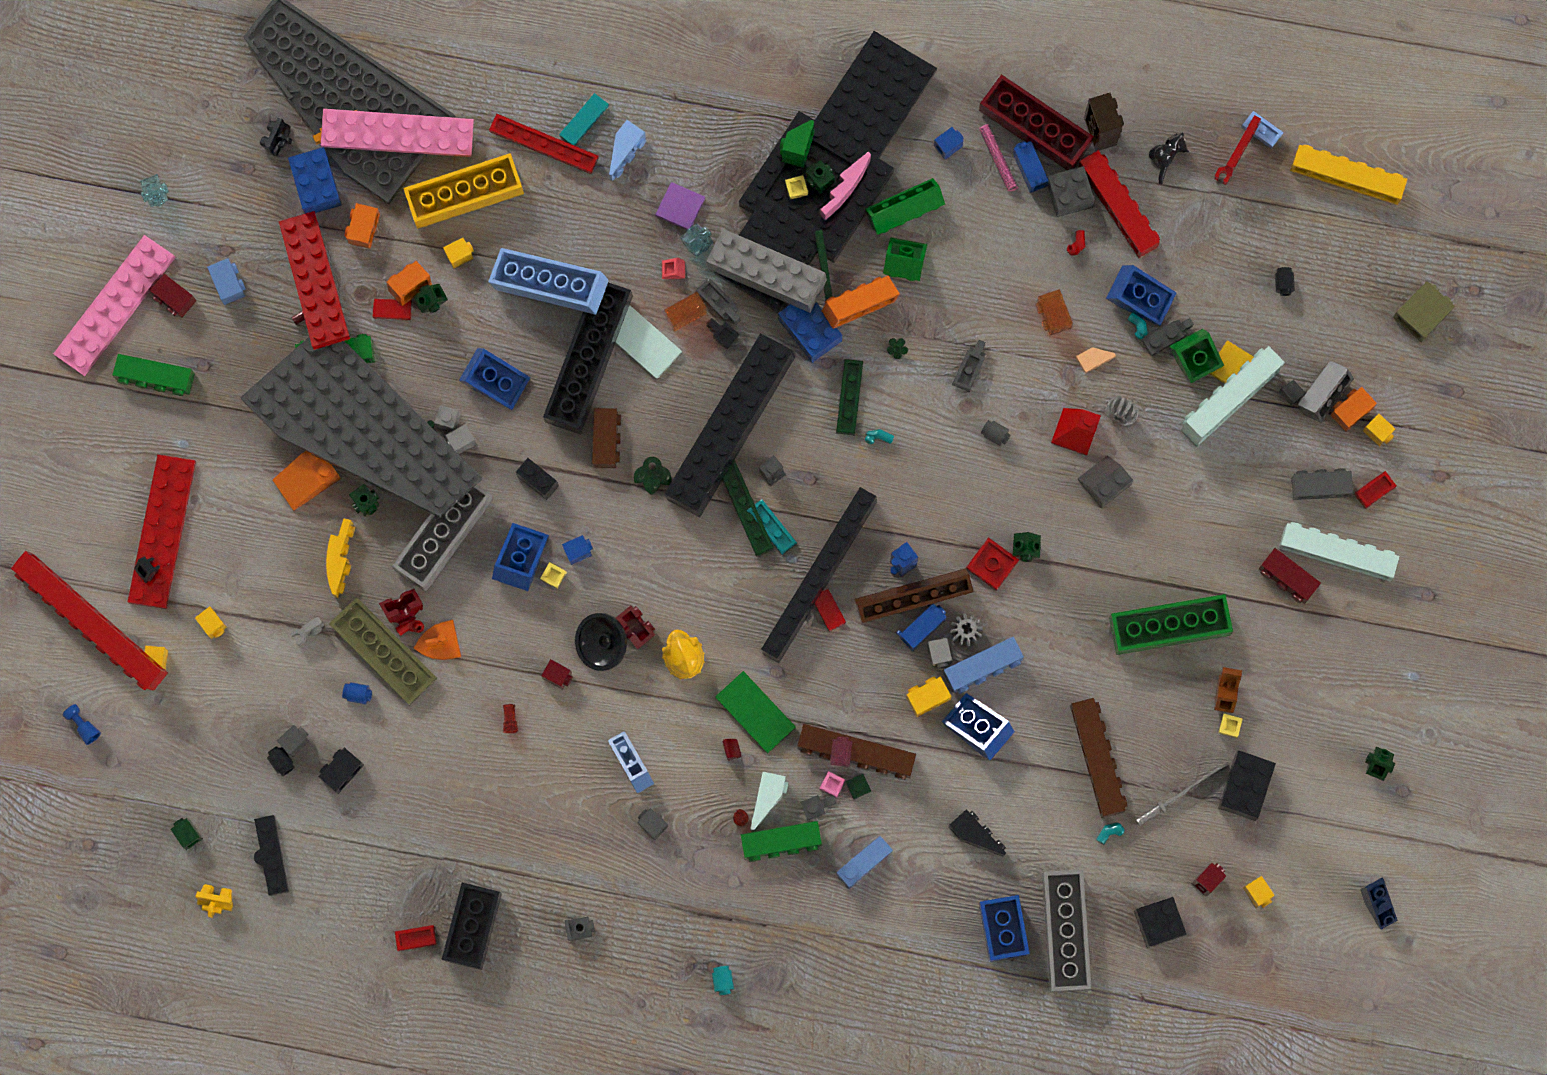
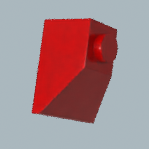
[1051,408,1101,456]

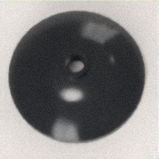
[575,613,627,671]

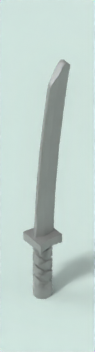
[1136,762,1228,826]

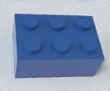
[288,147,342,214]
[778,302,843,363]
[979,895,1030,962]

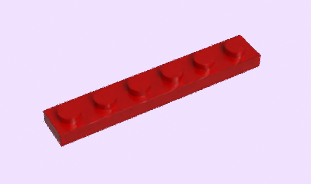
[489,114,599,174]

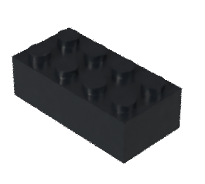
[441,882,502,970]

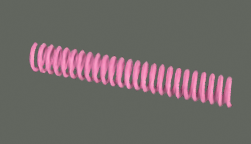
[979,124,1018,191]

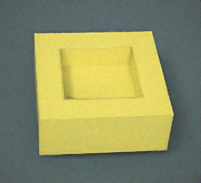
[785,175,808,200]
[540,562,567,589]
[1218,714,1243,738]

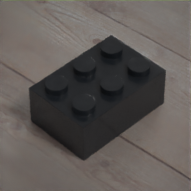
[1218,750,1276,821]

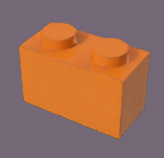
[345,203,380,249]
[386,261,432,306]
[1330,387,1377,432]

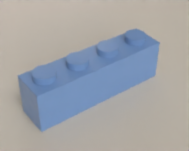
[943,636,1024,694]

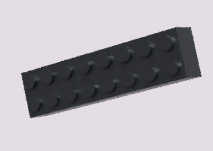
[543,282,633,435]

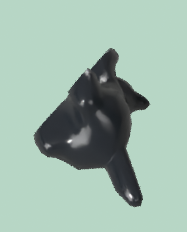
[1149,132,1189,185]

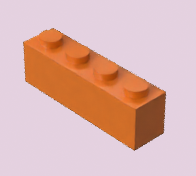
[821,276,900,329]

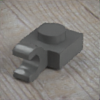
[800,795,836,821]

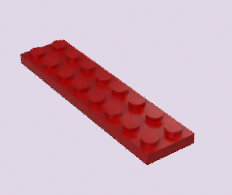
[278,211,350,350]
[127,454,196,609]

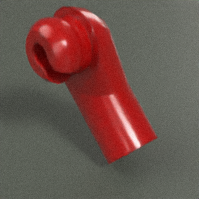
[1067,230,1085,256]
[395,620,424,636]

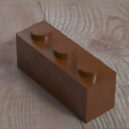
[592,408,621,468]

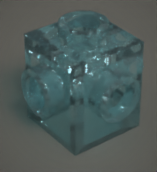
[140,174,169,207]
[680,224,714,257]

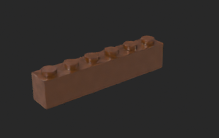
[854,568,974,623]
[1070,698,1128,818]
[797,724,916,780]

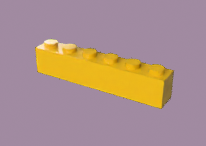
[1290,145,1407,205]

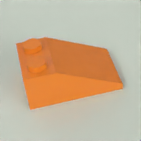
[273,451,341,511]

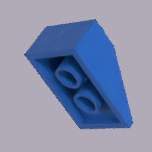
[1106,265,1176,326]
[459,348,531,410]
[492,523,549,591]
[942,693,1015,760]

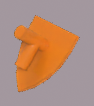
[414,620,461,660]

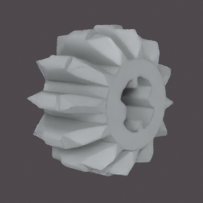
[1105,396,1139,426]
[950,613,983,647]

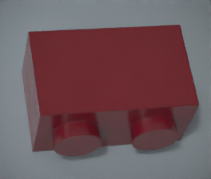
[150,274,196,318]
[1191,863,1226,897]

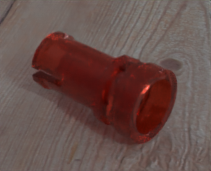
[503,704,519,734]
[733,809,749,827]

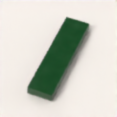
[815,230,833,301]
[836,359,863,436]

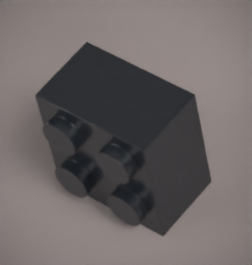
[1134,897,1186,948]

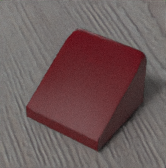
[722,739,742,761]

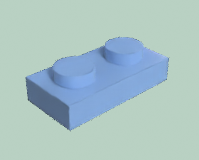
[1241,111,1283,149]

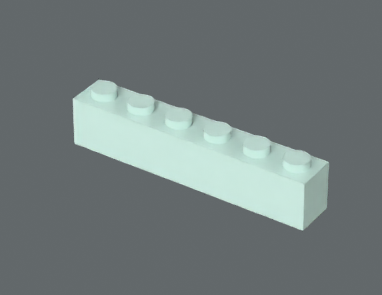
[1279,522,1399,582]

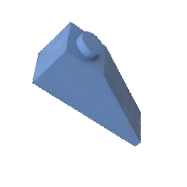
[608,731,654,793]
[836,836,893,889]

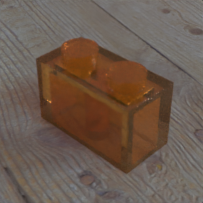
[1035,289,1073,336]
[664,292,707,332]

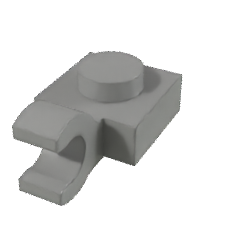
[291,616,325,646]

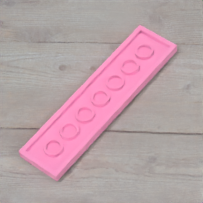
[321,109,474,157]
[53,235,176,377]

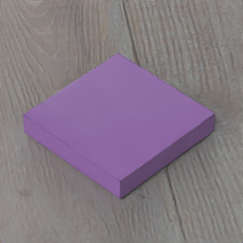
[655,182,705,231]

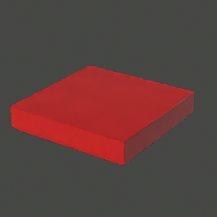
[966,537,1019,591]

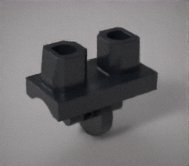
[260,118,292,156]

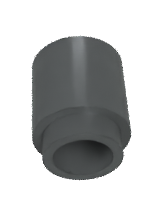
[981,420,1011,446]

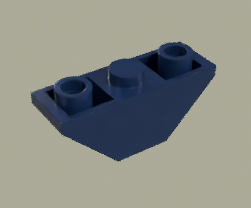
[1360,878,1398,930]

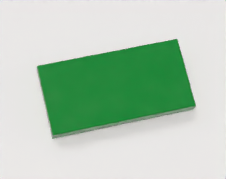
[715,671,796,754]

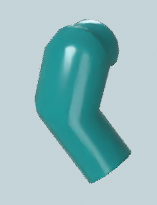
[1127,312,1148,339]
[865,429,894,444]
[1096,822,1125,845]

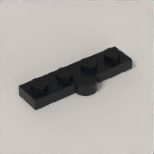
[254,815,289,896]

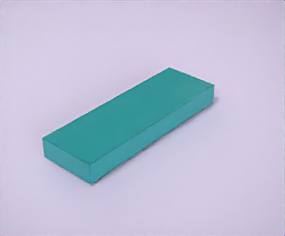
[559,93,609,146]
[747,499,797,555]

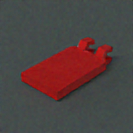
[1214,115,1261,185]

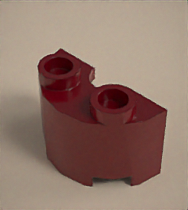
[379,589,423,625]
[616,605,655,649]

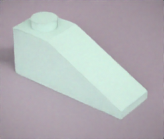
[751,772,789,832]

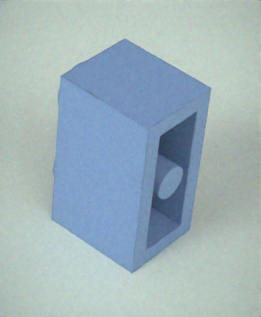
[207,258,246,305]

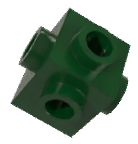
[805,160,835,194]
[413,284,448,313]
[349,483,380,517]
[1013,532,1041,562]
[1365,746,1395,781]

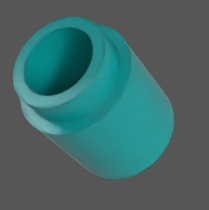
[712,966,734,996]

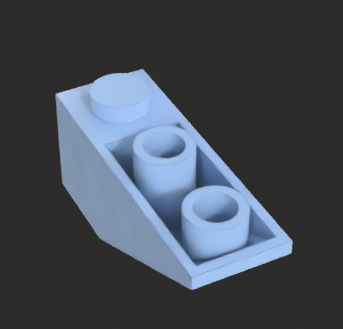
[609,120,646,181]

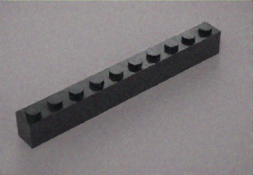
[761,487,877,663]

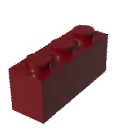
[1259,548,1321,604]

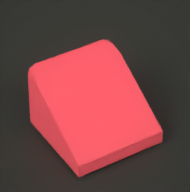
[662,258,685,279]

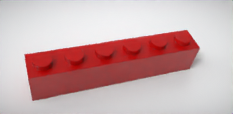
[1078,150,1160,258]

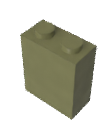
[1393,281,1455,342]

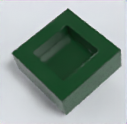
[846,774,871,800]

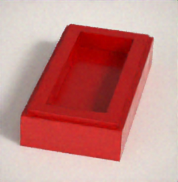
[372,299,412,320]
[1354,471,1397,509]
[815,589,846,632]
[395,925,437,951]

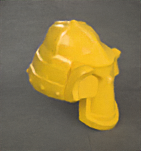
[662,629,705,680]

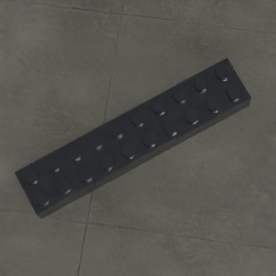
[664,333,795,517]

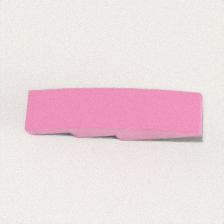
[820,152,871,220]

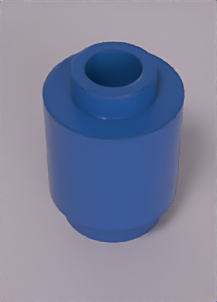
[342,682,372,704]

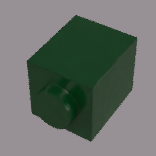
[170,818,203,850]

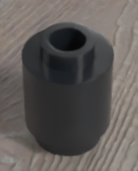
[1275,267,1295,296]
[267,746,295,776]

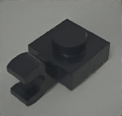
[706,318,740,349]

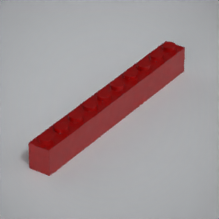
[11,551,168,691]

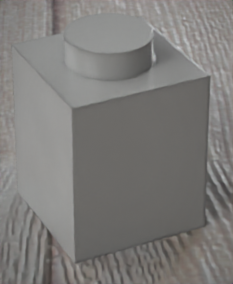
[435,405,461,432]
[446,424,477,454]
[927,638,952,669]

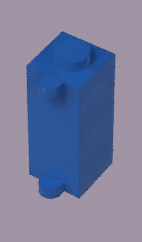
[1013,141,1049,193]
[890,542,918,577]
[896,603,947,652]

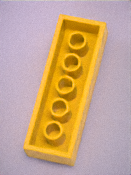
[403,153,524,229]

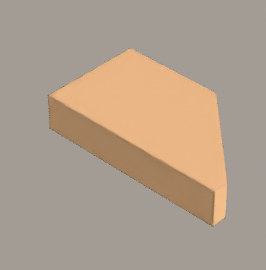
[1076,347,1116,374]

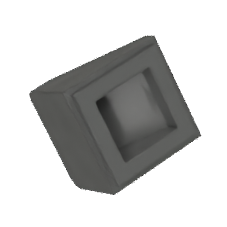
[1279,379,1306,406]

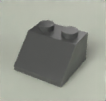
[1078,455,1133,508]

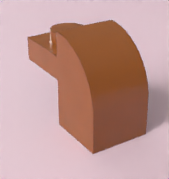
[1214,667,1242,713]

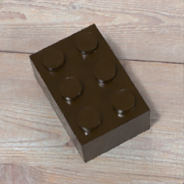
[1084,92,1124,151]

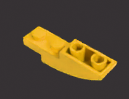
[326,518,355,598]

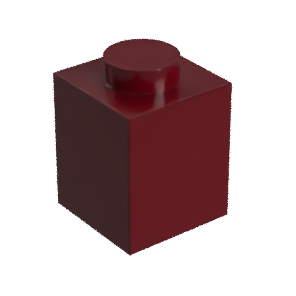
[541,659,573,690]

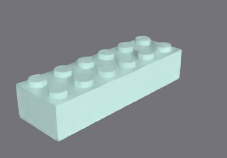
[1181,346,1285,446]

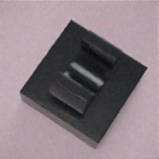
[134,556,160,583]

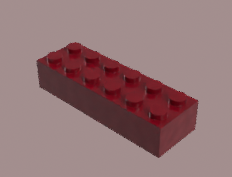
[979,74,1094,170]

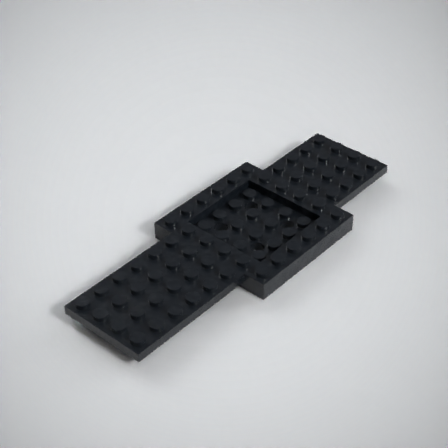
[714,31,937,313]

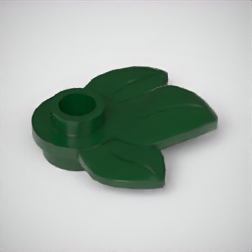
[634,456,672,495]

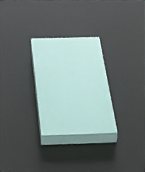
[616,305,682,380]

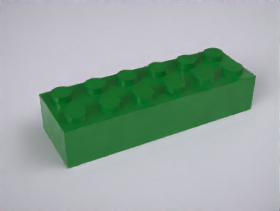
[1109,594,1233,655]

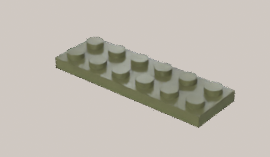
[329,597,437,706]

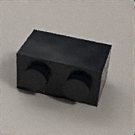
[516,458,559,500]
[318,747,364,794]

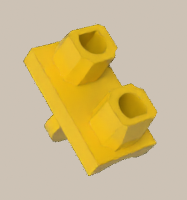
[195,884,233,918]

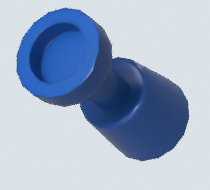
[62,704,101,745]

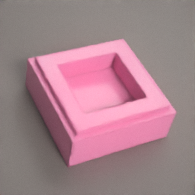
[820,771,846,798]

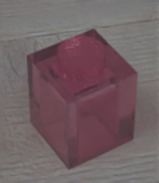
[830,737,852,767]

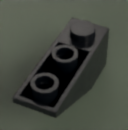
[948,809,1006,857]

